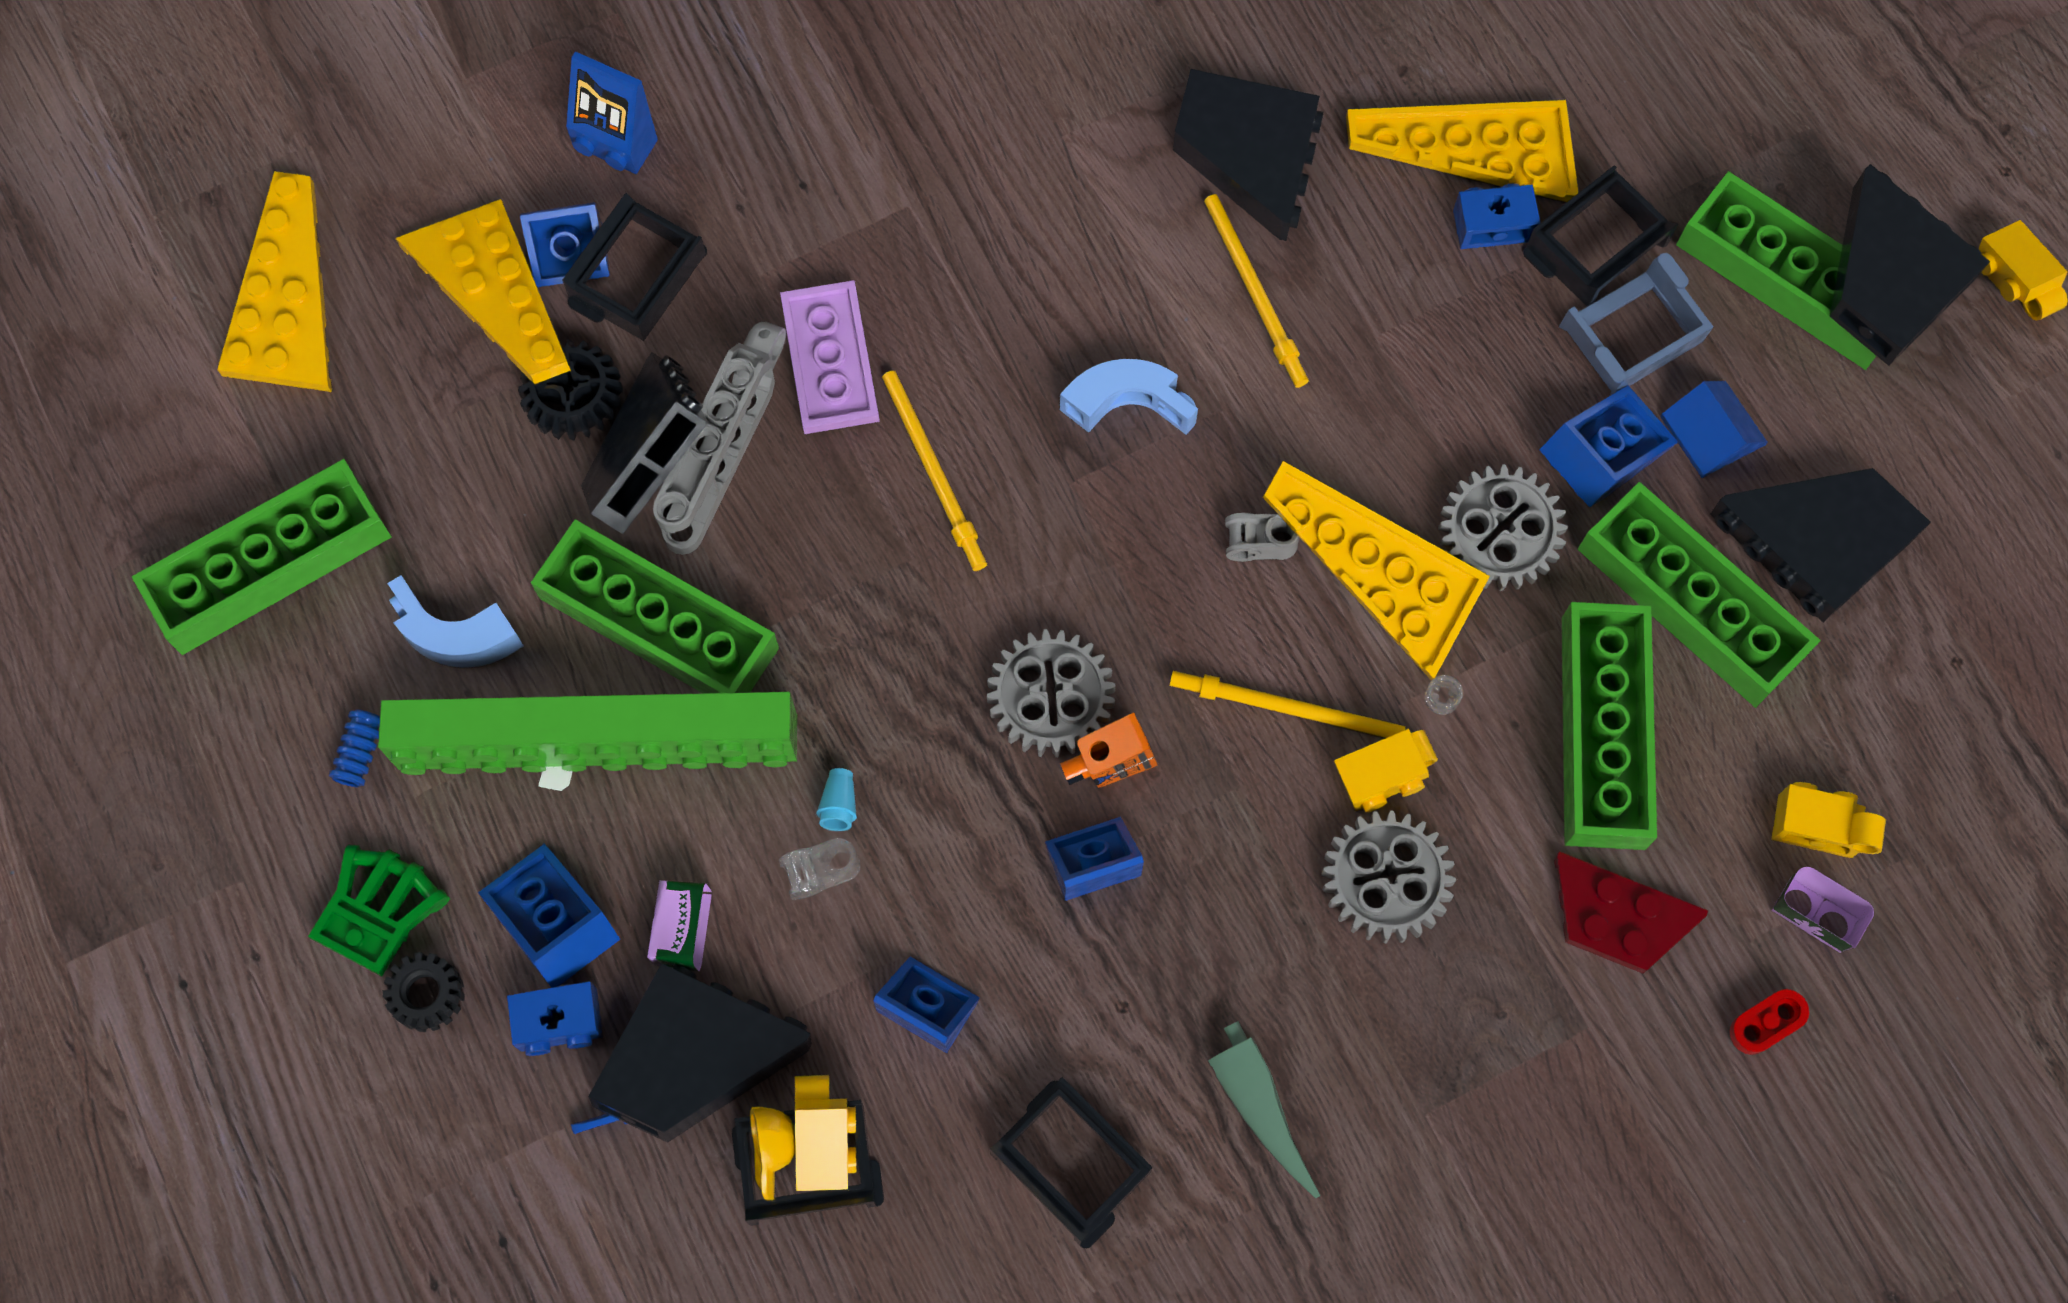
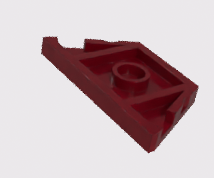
[1554,851,1708,974]

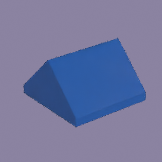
[520,202,610,287]
[1660,381,1768,478]
[1045,817,1144,901]
[873,956,980,1053]

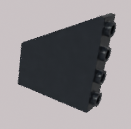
[1173,69,1324,241]
[1830,164,1990,366]
[581,352,708,534]
[1710,468,1931,623]
[588,963,812,1143]

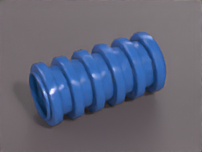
[329,710,380,787]

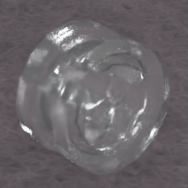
[1425,675,1463,715]

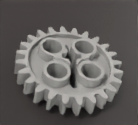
[1438,464,1568,591]
[987,629,1116,757]
[1321,810,1456,944]

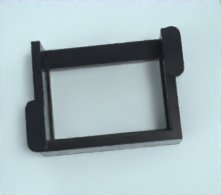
[1523,165,1678,307]
[562,193,707,341]
[990,1077,1153,1249]
[732,1099,884,1226]

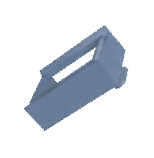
[1559,253,1714,395]

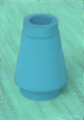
[816,768,857,831]

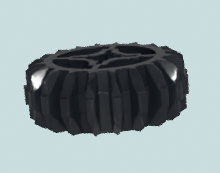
[518,339,623,441]

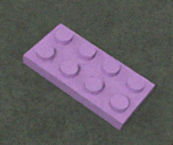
[780,280,880,434]

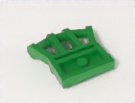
[308,844,450,977]

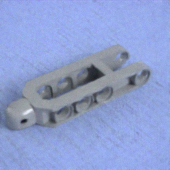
[653,322,786,555]

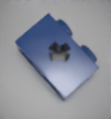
[1453,183,1540,249]
[507,981,603,1056]

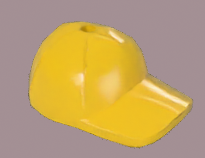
[750,1107,796,1200]

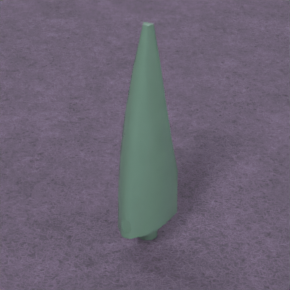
[1208,1021,1321,1198]

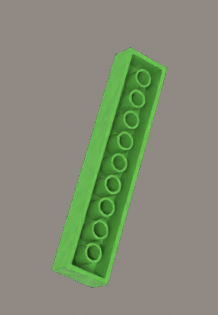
[378,692,797,775]

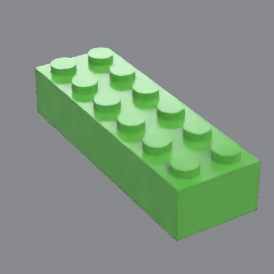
[1676,171,1876,370]
[132,459,392,655]
[1577,482,1821,708]
[531,519,779,694]
[1562,602,1657,850]

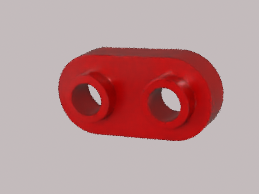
[1730,989,1809,1055]

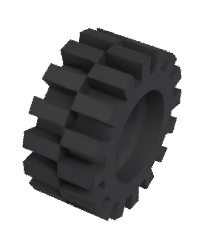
[382,952,465,1032]

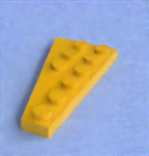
[1346,100,1579,202]
[217,171,332,392]
[396,199,571,384]
[1263,461,1490,680]

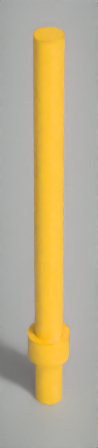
[1204,194,1309,388]
[882,371,987,571]
[1169,670,1405,738]

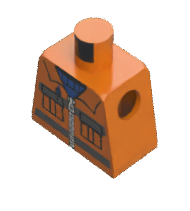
[1060,713,1158,788]

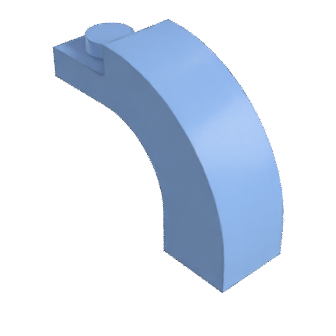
[1060,359,1198,434]
[387,575,524,668]

